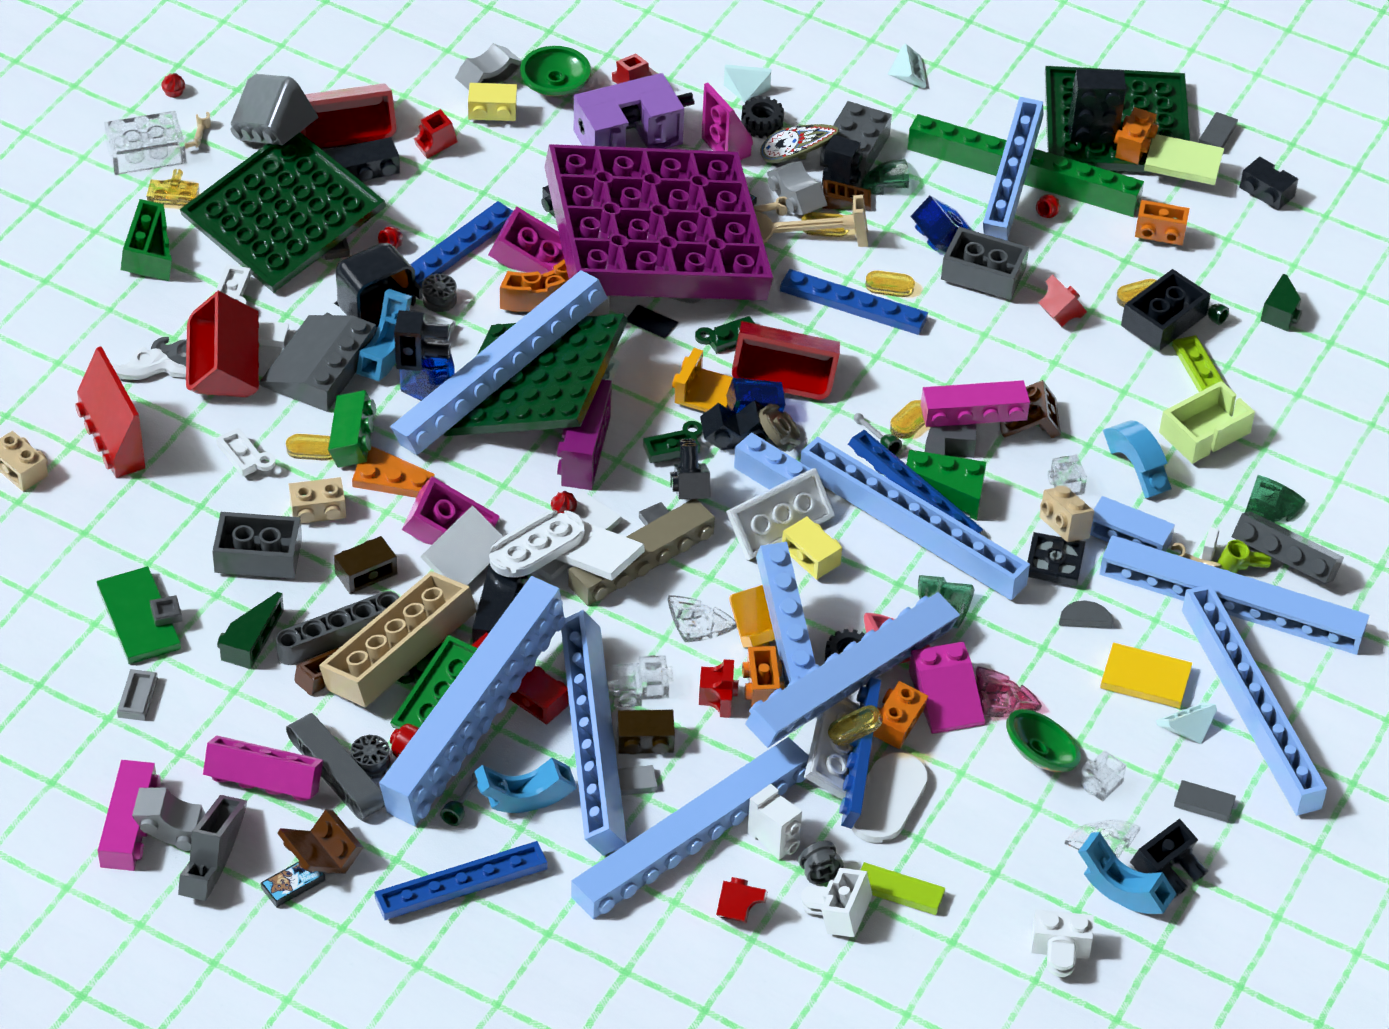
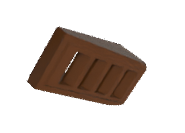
[822,180,871,211]
[294,647,339,695]

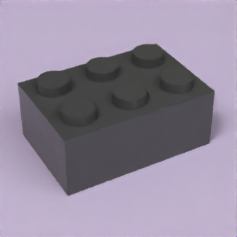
[820,101,892,179]
[941,227,1029,300]
[212,512,302,579]

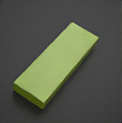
[1172,335,1224,392]
[861,862,945,915]

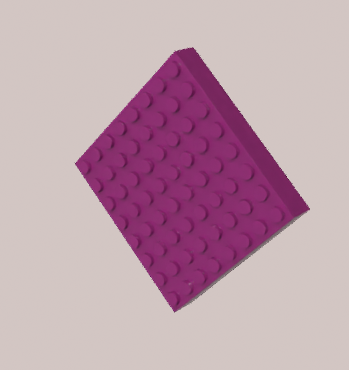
[544,144,773,301]

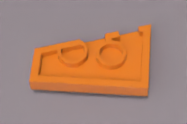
[352,446,435,498]

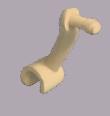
[183,112,211,149]
[753,196,788,216]
[1171,543,1221,568]

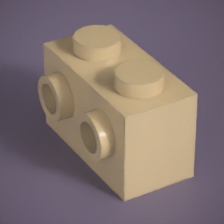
[0,430,48,492]
[288,477,346,523]
[1039,486,1094,542]

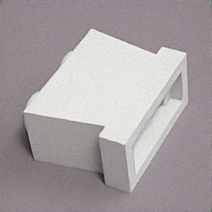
[747,784,802,860]

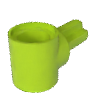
[1217,540,1272,573]

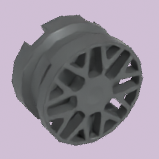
[422,274,457,312]
[350,734,391,779]
[798,841,844,884]

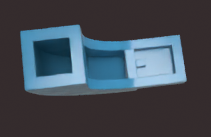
[356,289,412,381]
[1103,420,1172,498]
[474,758,577,813]
[1078,832,1176,914]

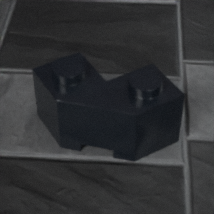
[700,400,770,450]

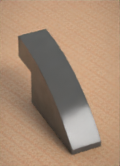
[924,424,977,458]
[178,795,247,901]

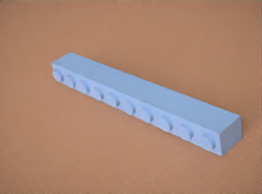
[390,270,607,455]
[801,436,1030,600]
[1099,535,1370,655]
[1182,584,1327,816]
[745,592,960,748]
[561,610,627,856]
[571,737,809,919]

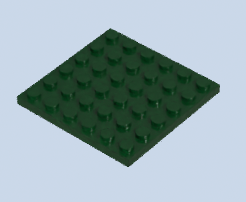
[1044,66,1190,173]
[180,132,386,293]
[444,313,628,436]

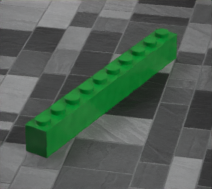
[907,114,1144,217]

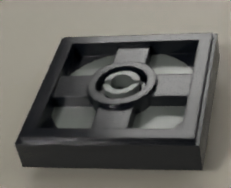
[1027,532,1086,586]

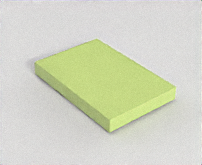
[1144,134,1224,185]

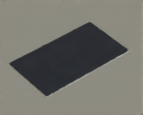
[627,304,679,339]

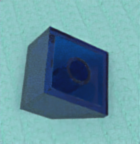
[910,195,973,253]
[399,352,455,401]

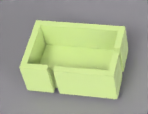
[1159,381,1255,464]

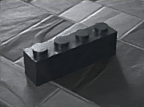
[324,137,400,181]
[472,564,529,643]

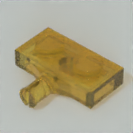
[146,169,200,206]

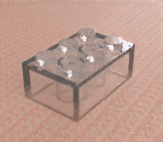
[104,111,187,175]

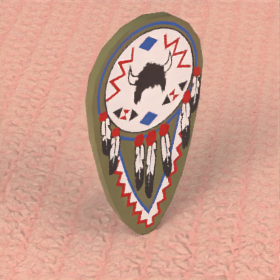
[760,124,840,163]

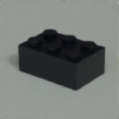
[1068,69,1126,143]
[1121,269,1211,351]

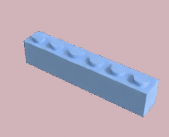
[983,97,1044,241]
[756,542,816,688]

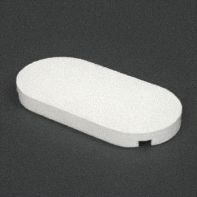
[489,511,585,577]
[852,752,927,843]

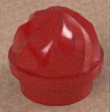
[161,73,185,98]
[1036,194,1061,218]
[378,226,403,249]
[551,490,577,514]

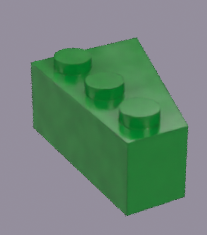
[120,199,172,281]
[906,449,987,521]

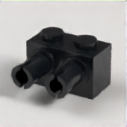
[394,310,451,371]
[670,439,711,500]
[1130,818,1209,898]

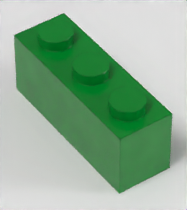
[328,390,377,468]

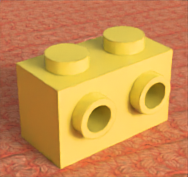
[468,83,517,121]
[782,516,842,580]

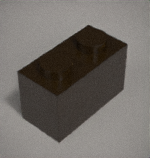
[334,536,398,594]
[617,709,675,755]

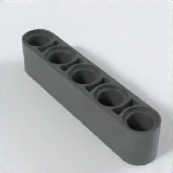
[276,591,399,665]
[286,713,385,820]

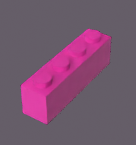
[920,380,1030,427]
[203,735,323,801]
[97,760,161,871]

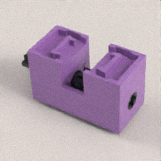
[573,73,695,149]

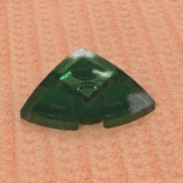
[860,159,909,195]
[1245,475,1306,523]
[918,575,975,629]

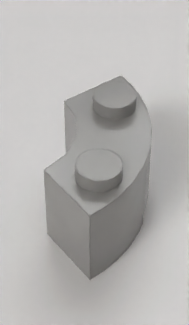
[454,43,522,90]
[767,161,827,215]
[132,788,205,851]

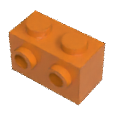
[1114,107,1159,165]
[1135,200,1190,246]
[742,646,785,707]
[873,681,929,749]

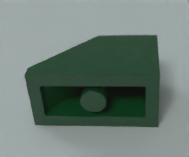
[1260,274,1302,332]

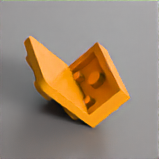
[672,348,739,412]
[729,585,775,647]

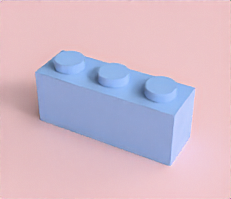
[734,432,810,490]
[1090,496,1175,552]

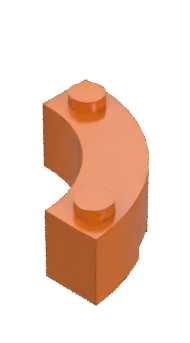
[500,259,569,312]

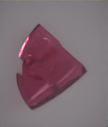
[976,666,1042,717]

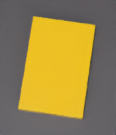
[1100,642,1193,708]

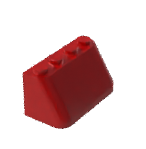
[300,83,397,148]
[186,290,259,397]
[732,321,840,400]

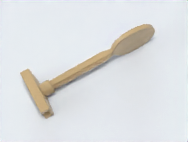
[755,195,868,247]

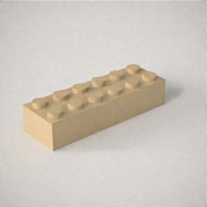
[319,571,477,708]

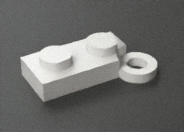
[215,264,251,305]
[216,428,276,477]

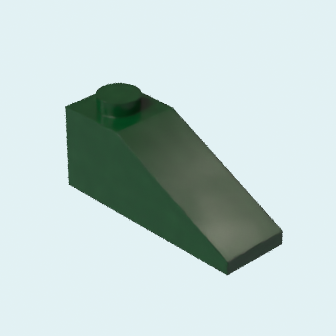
[217,592,284,669]

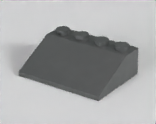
[259,315,376,412]

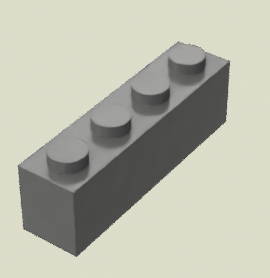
[1231,511,1344,583]

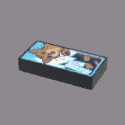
[260,862,326,908]

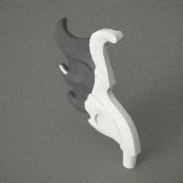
[111,337,187,380]

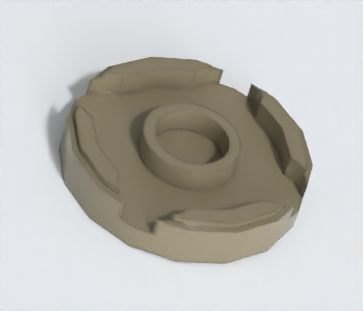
[759,404,801,452]

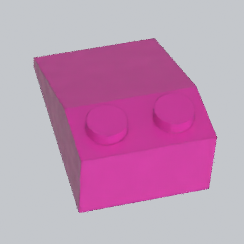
[702,82,753,160]
[488,206,564,274]
[401,476,500,545]
[909,642,985,734]

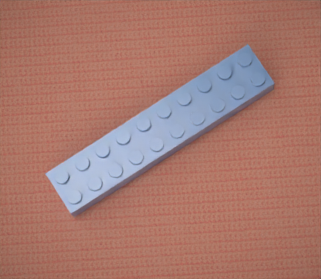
[379,576,565,826]

